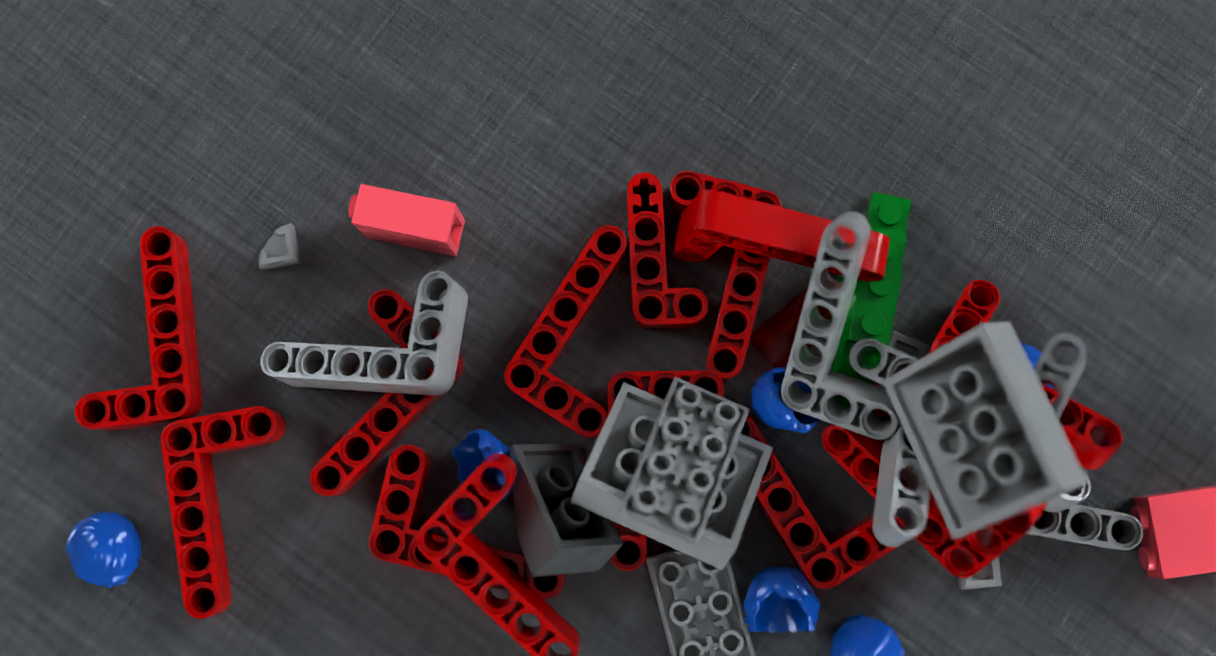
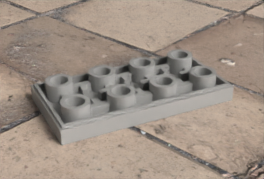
[615,377,750,552]
[646,549,755,656]

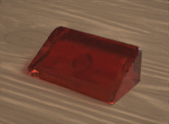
[750,289,831,368]

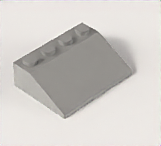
[882,321,1089,540]
[571,382,773,570]

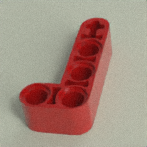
[627,172,709,330]

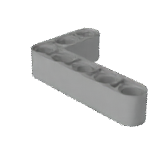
[781,211,900,440]
[260,271,468,396]
[849,333,1087,420]
[872,425,1091,547]
[1026,504,1143,550]

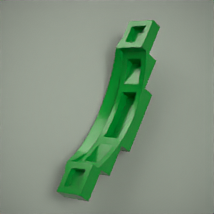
[831,192,911,407]

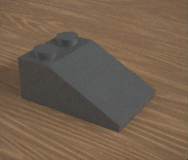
[509,444,623,577]

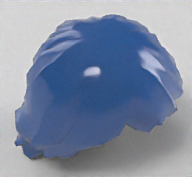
[751,367,820,433]
[452,429,513,501]
[66,511,141,589]
[743,567,821,633]
[830,613,905,656]

